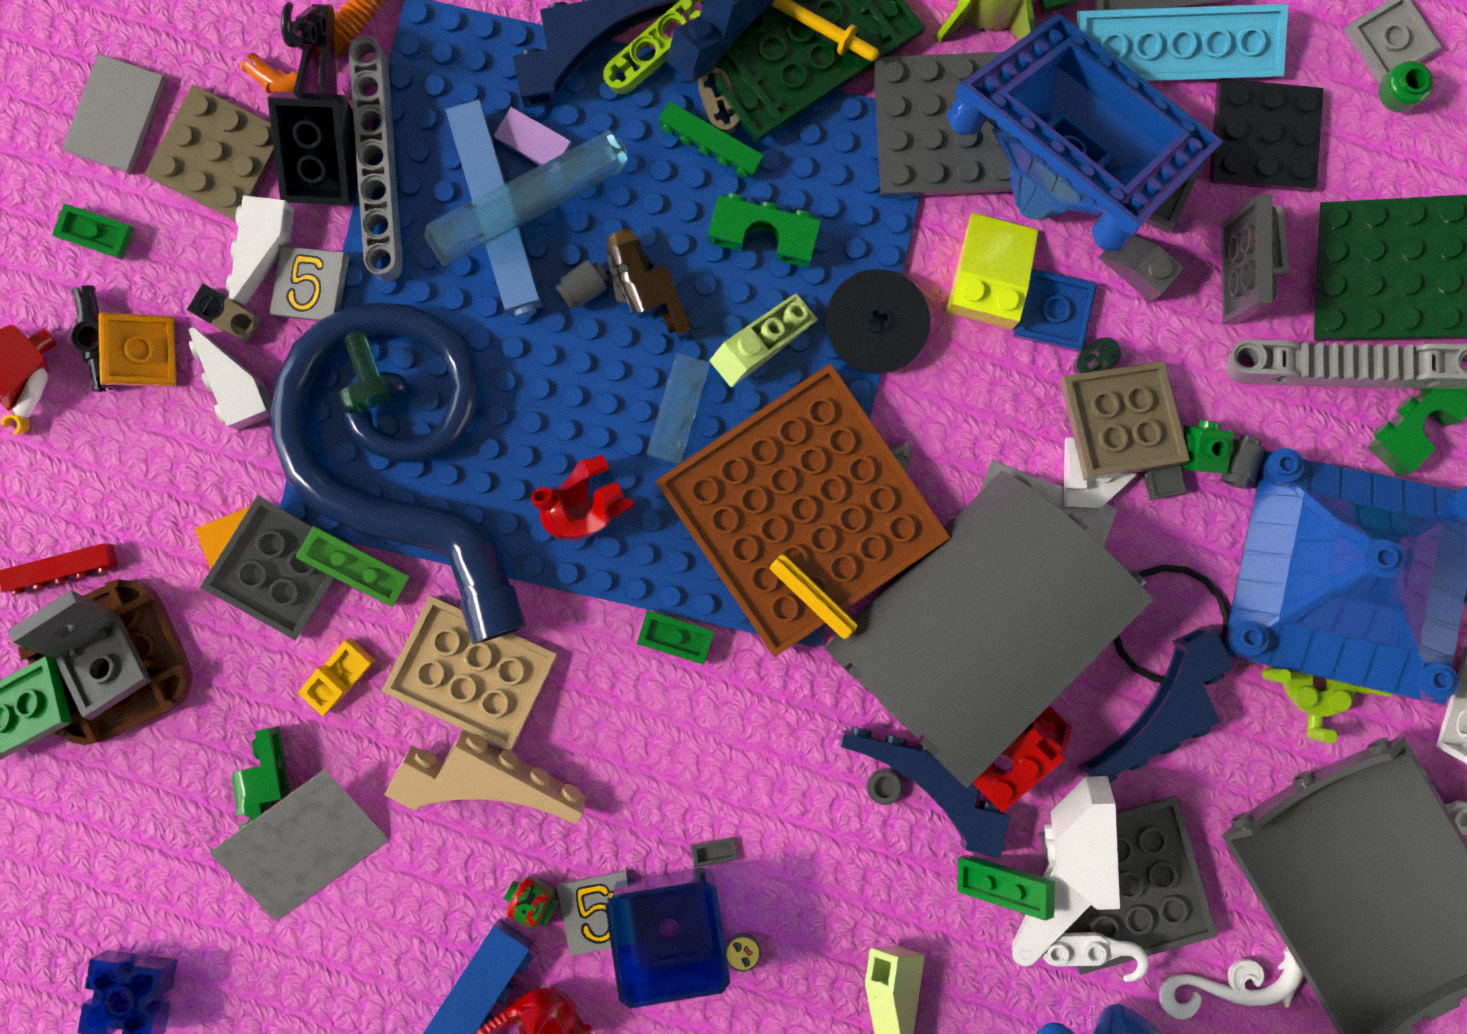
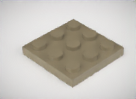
[144,84,275,222]
[1060,361,1190,481]

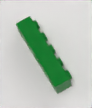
[658,101,764,179]

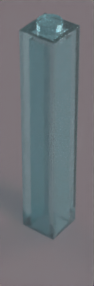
[424,129,628,267]

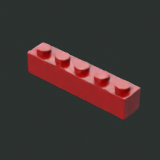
[0,543,118,596]

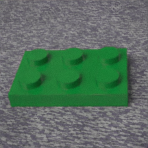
[0,656,72,760]

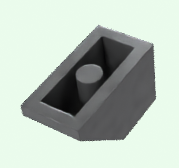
[1098,235,1184,302]

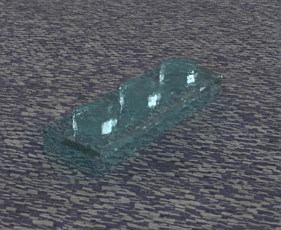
[646,353,710,464]

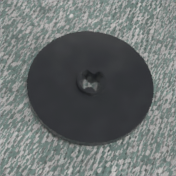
[825,269,930,374]

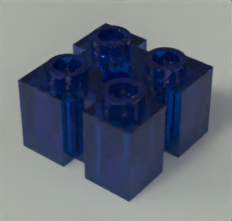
[78,950,177,1034]

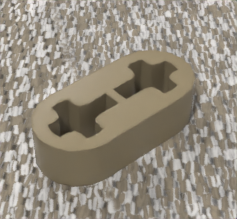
[698,67,740,135]

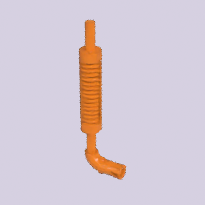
[241,0,388,94]

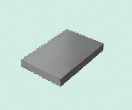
[62,54,167,174]

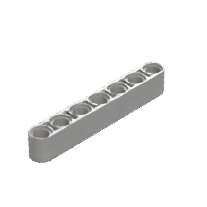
[349,36,403,282]

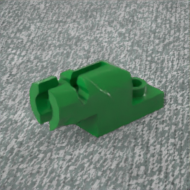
[232,726,291,830]

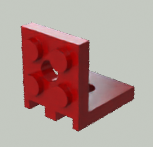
[973,705,1072,813]

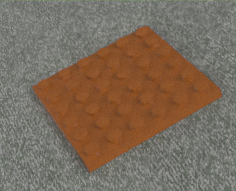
[655,363,950,658]

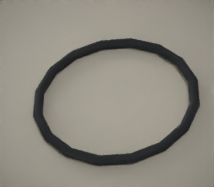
[1114,564,1230,683]

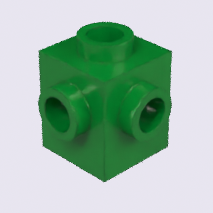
[1180,420,1234,474]

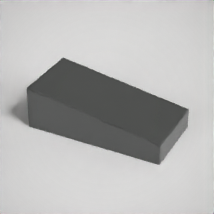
[689,837,738,868]

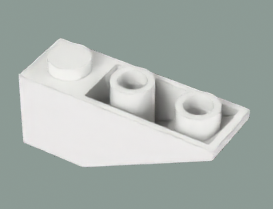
[226,195,295,306]
[188,327,272,430]

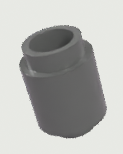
[555,260,609,310]
[1220,435,1266,489]

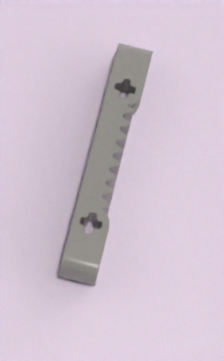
[1225,340,1467,389]

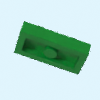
[52,203,134,261]
[637,610,714,665]

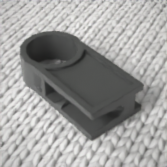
[1143,465,1186,501]

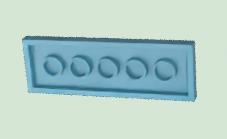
[1077,4,1289,81]

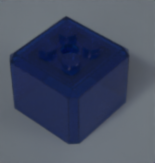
[605,868,731,1008]

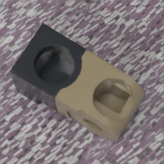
[186,283,262,344]

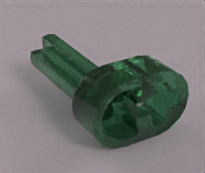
[338,331,392,414]
[1073,337,1121,374]

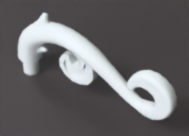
[1159,946,1305,1020]

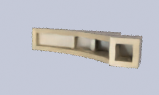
[384,730,587,825]

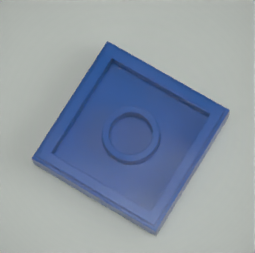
[1013,269,1097,352]

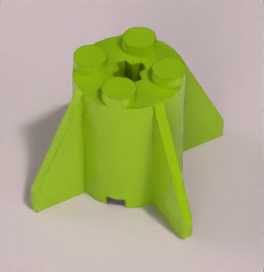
[936,0,1036,43]

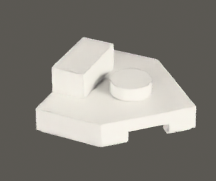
[1063,437,1136,509]

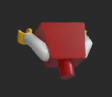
[0,325,57,435]

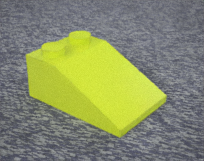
[945,213,1038,330]

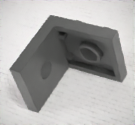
[8,590,151,721]

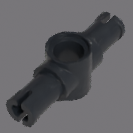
[71,285,116,392]

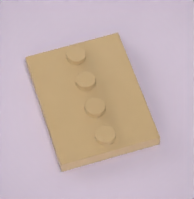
[381,596,557,752]

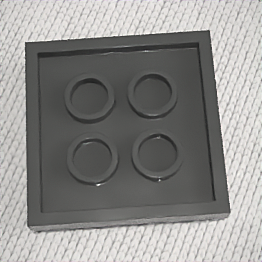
[1222,194,1277,324]
[200,495,334,641]

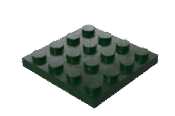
[1314,195,1467,341]

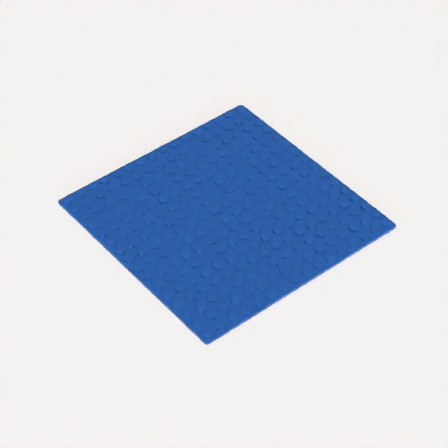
[280,0,919,647]

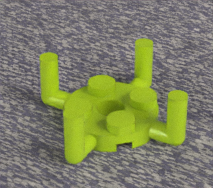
[1262,667,1393,744]

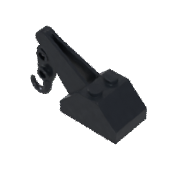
[267,2,358,205]

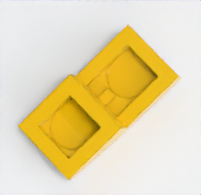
[298,637,376,717]

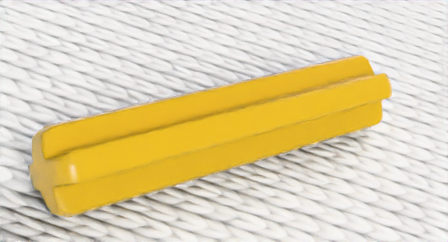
[770,554,858,639]

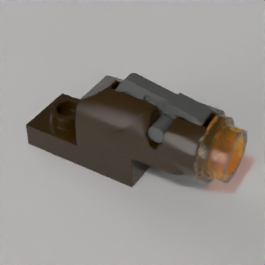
[606,229,692,341]

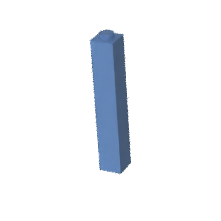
[445,100,543,318]

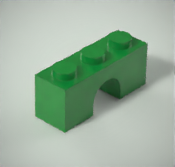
[708,193,821,269]
[1367,388,1467,476]

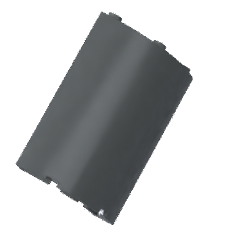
[824,471,1153,788]
[1221,737,1467,1034]

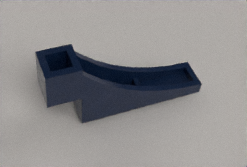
[513,0,680,108]
[667,0,776,82]
[1078,626,1234,783]
[839,726,1010,858]

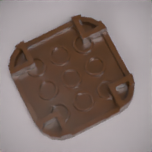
[18,579,193,746]

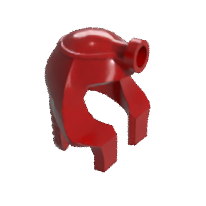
[531,454,634,541]
[477,987,593,1034]

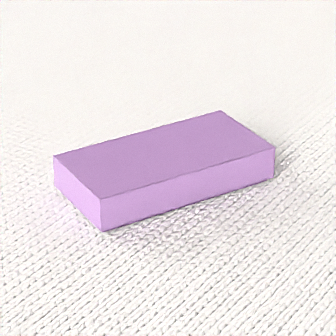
[493,107,572,174]

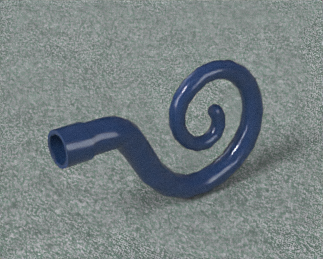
[270,302,527,644]

